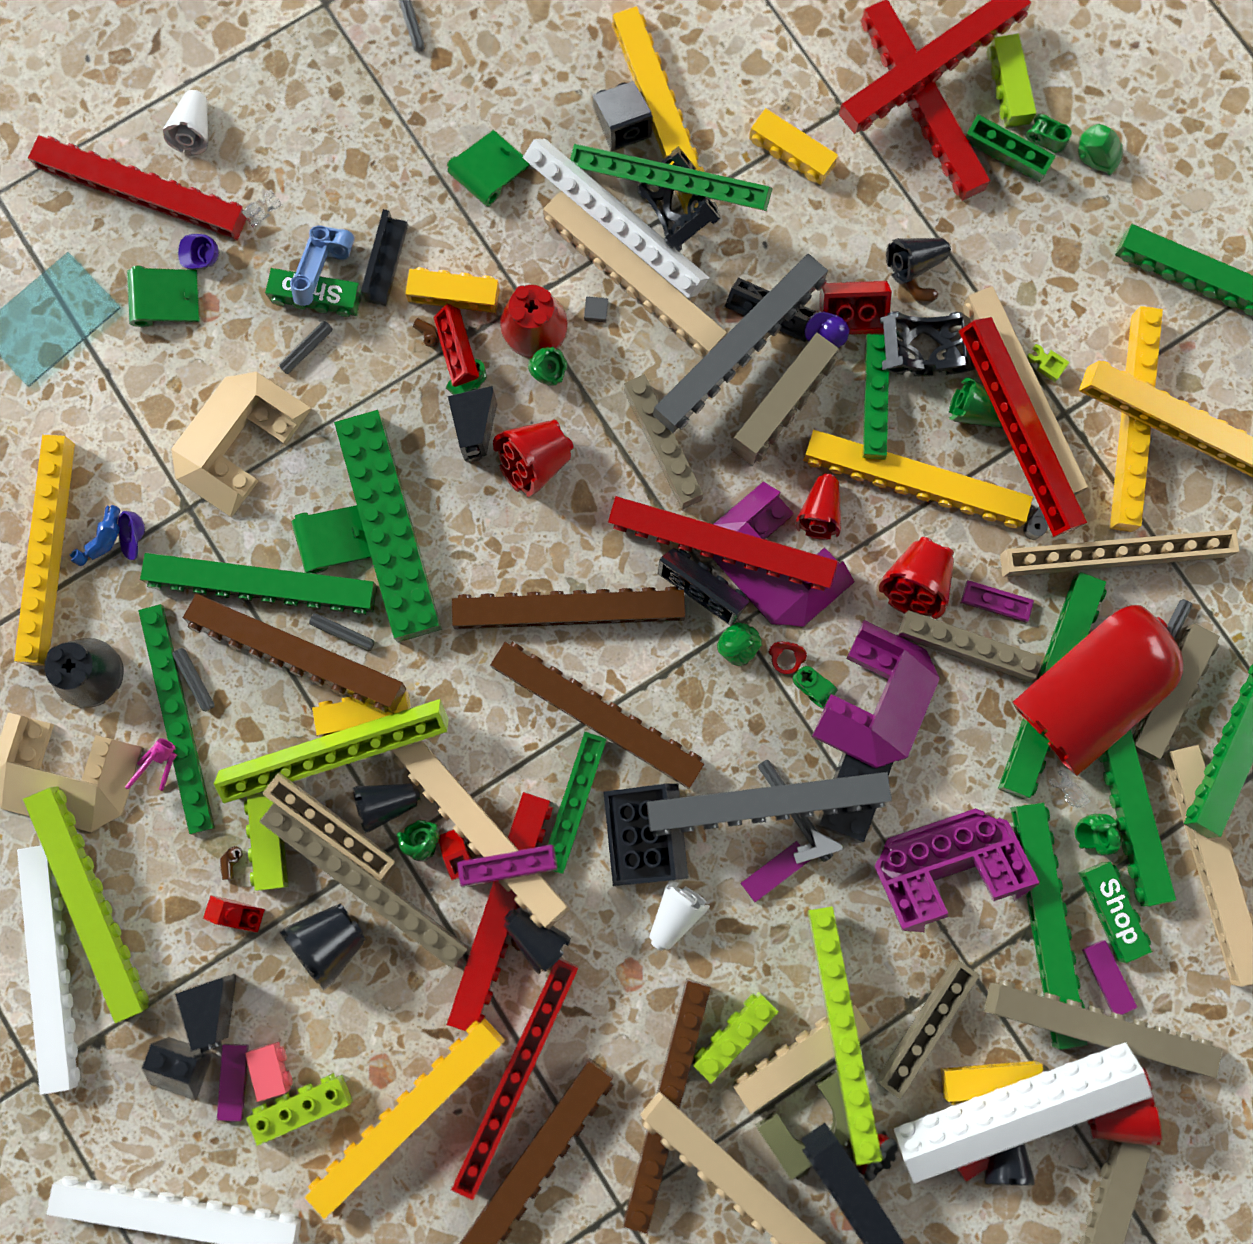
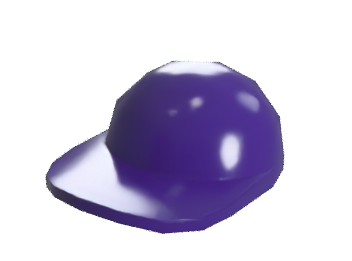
[178,234,219,269]
[805,312,850,348]
[117,511,145,560]

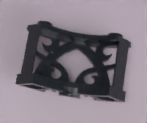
[637,146,720,252]
[880,311,975,376]

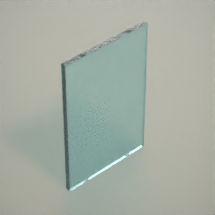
[0,252,121,387]

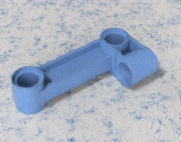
[290,225,355,306]

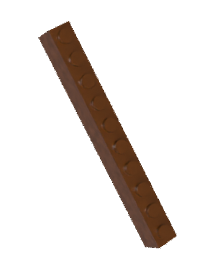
[452,586,685,630]
[182,594,406,714]
[490,641,704,789]
[623,978,711,1234]
[459,1058,614,1244]

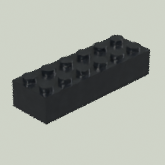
[801,1122,905,1244]

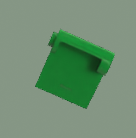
[447,129,531,207]
[127,265,199,327]
[291,505,371,574]

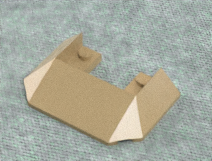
[171,372,312,518]
[0,712,143,832]

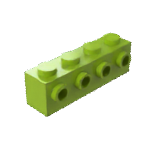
[692,992,779,1083]
[246,1073,353,1146]

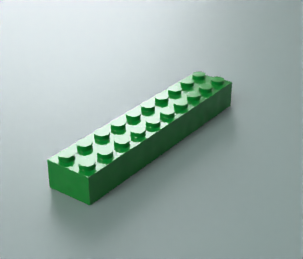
[334,410,442,643]

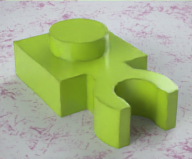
[1026,344,1070,382]

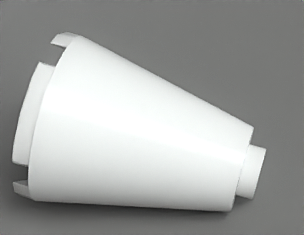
[163,90,208,155]
[649,881,710,951]

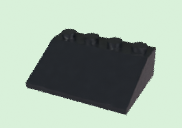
[657,548,749,626]
[603,783,689,886]

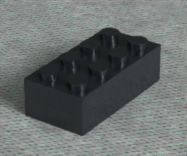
[816,753,893,843]

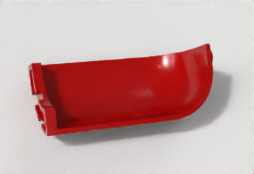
[1013,605,1184,776]

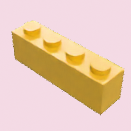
[749,108,838,185]
[405,267,500,313]
[312,691,411,737]
[940,1061,1043,1105]

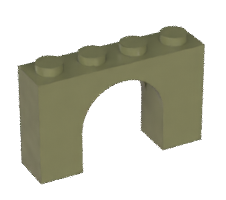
[755,1069,850,1180]

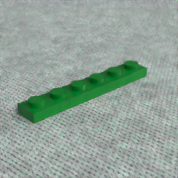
[862,334,889,460]
[548,731,607,874]

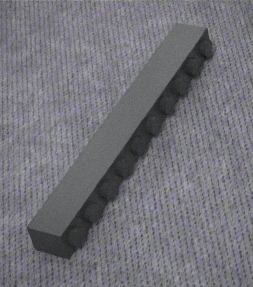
[653,253,828,433]
[647,772,892,836]

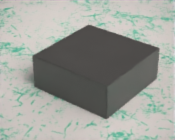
[584,296,608,322]

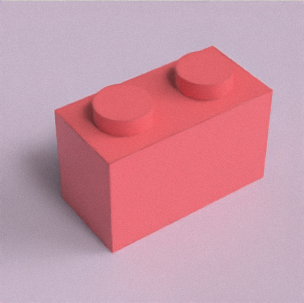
[245,1042,292,1102]

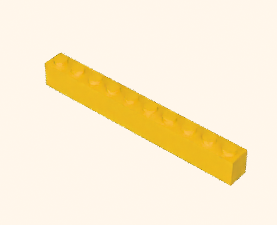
[612,6,705,214]
[1110,306,1163,532]
[1079,360,1253,477]
[803,429,1033,528]
[14,434,75,666]
[304,1019,505,1219]

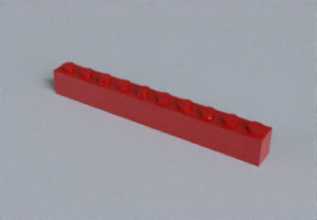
[839,0,1032,135]
[861,0,990,201]
[28,135,248,240]
[959,317,1087,537]
[608,496,839,591]
[446,792,554,1031]
[451,958,579,1201]

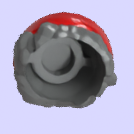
[856,1134,898,1181]

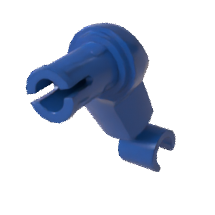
[70,505,121,566]

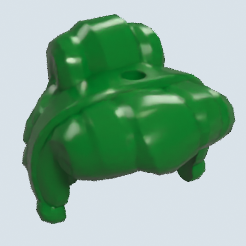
[528,347,567,386]
[717,622,762,666]
[1074,814,1121,855]
[397,820,440,861]

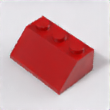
[819,281,892,335]

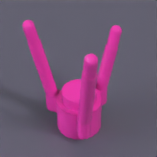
[125,738,177,791]

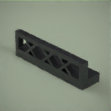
[361,209,408,306]
[724,277,818,342]

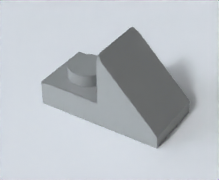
[793,828,843,863]

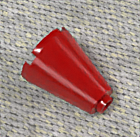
[795,474,841,540]

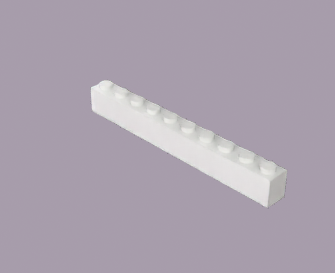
[523,139,710,298]
[17,845,80,1095]
[46,1176,302,1244]

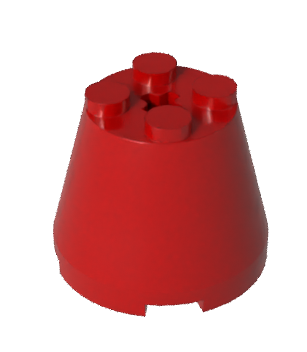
[501,285,568,358]
[493,419,574,497]
[879,537,954,619]
[1087,1068,1162,1146]

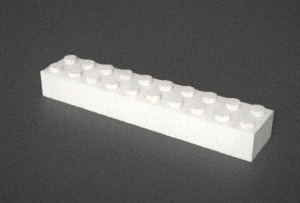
[894,1043,1152,1183]

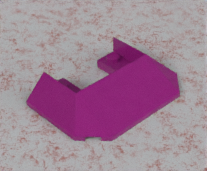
[712,481,855,627]
[812,620,940,768]
[875,808,1039,933]

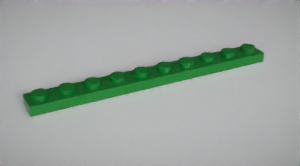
[570,144,773,212]
[138,604,215,835]

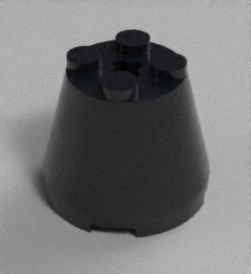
[44,638,124,708]
[279,903,366,991]

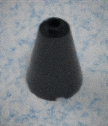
[886,238,951,284]
[353,784,421,833]
[504,908,571,974]
[984,1143,1035,1186]

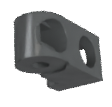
[1023,507,1048,540]

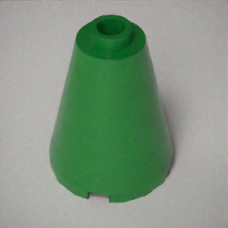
[949,377,1003,429]

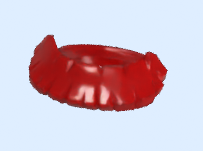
[768,641,807,675]

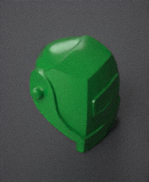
[1078,124,1124,175]

